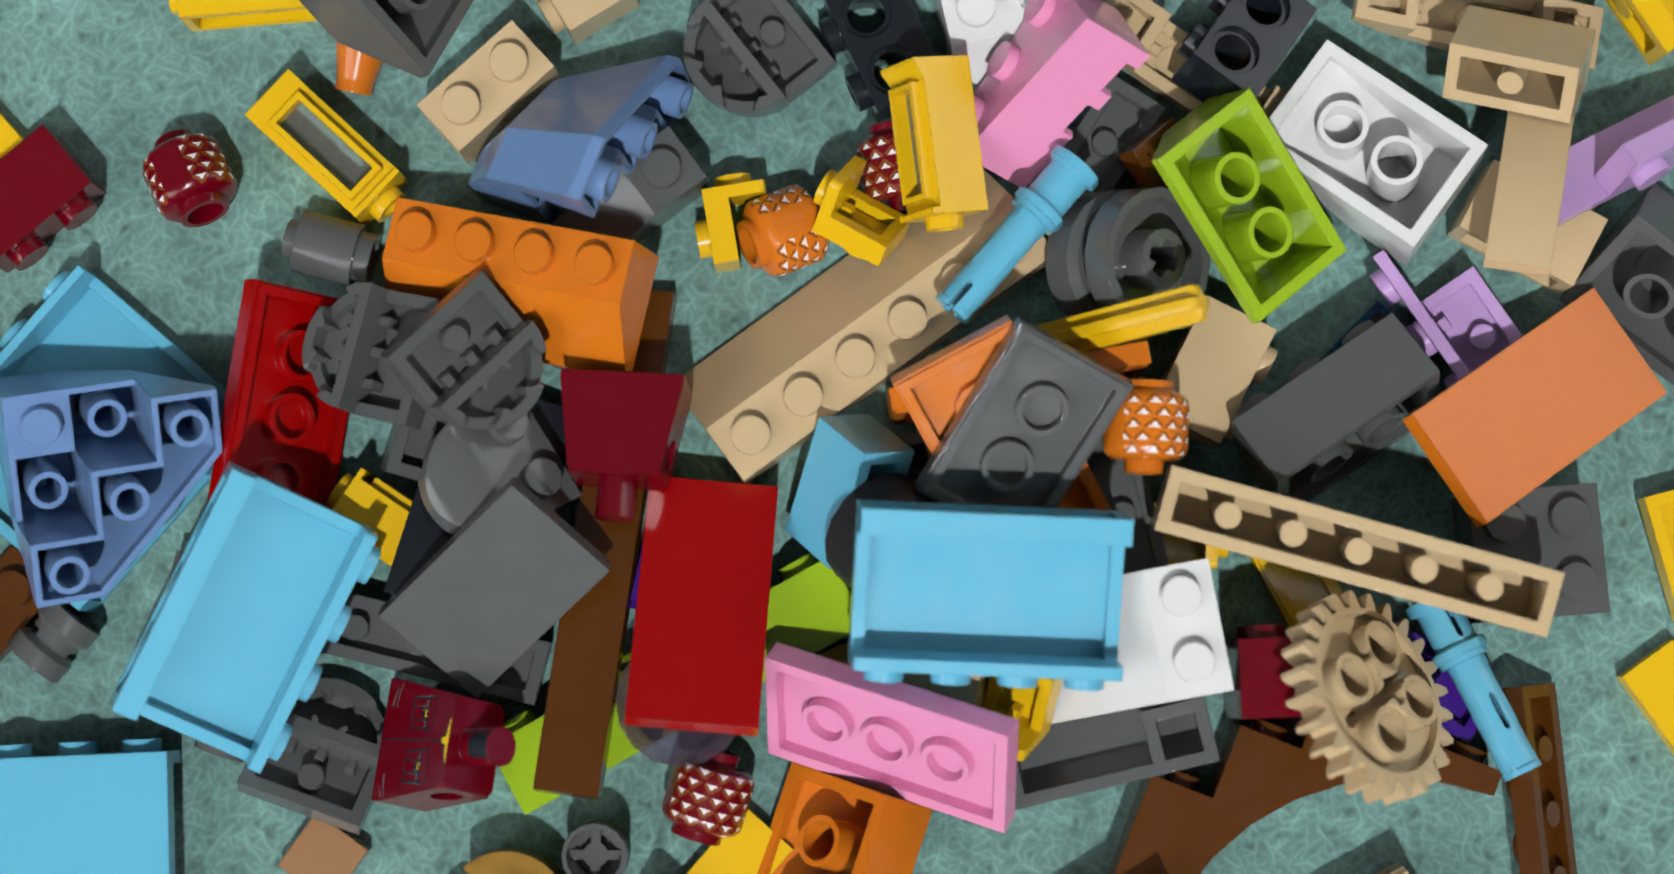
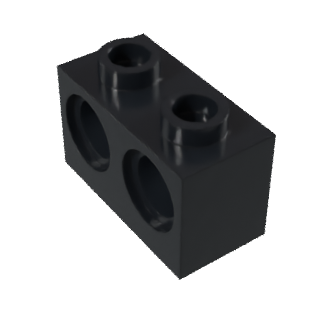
[818,0,936,123]
[1171,0,1317,103]

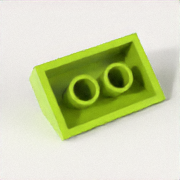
[1151,88,1347,324]

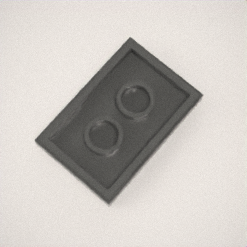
[914,316,1134,508]
[379,477,611,699]

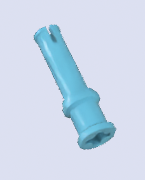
[935,145,1099,325]
[1405,603,1542,782]

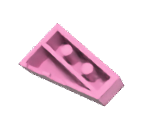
[974,0,1151,188]

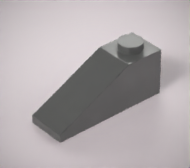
[549,126,710,243]

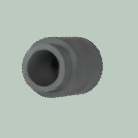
[281,210,381,286]

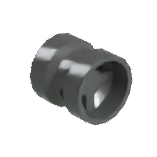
[7,603,101,683]
[561,820,631,874]

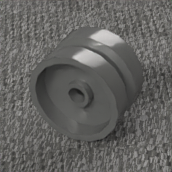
[1045,187,1211,316]

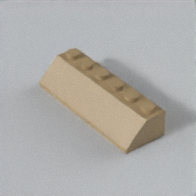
[684,169,1047,484]

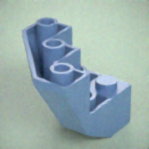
[468,54,693,224]
[0,370,223,608]

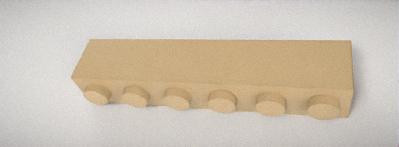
[1150,463,1565,638]

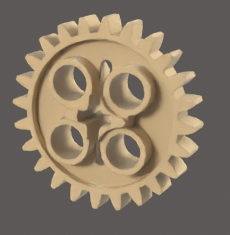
[1281,590,1454,806]

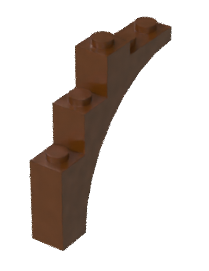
[1107,709,1502,874]

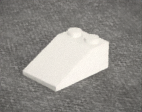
[1269,39,1488,266]
[1051,558,1234,724]

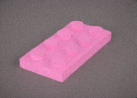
[765,642,1019,833]

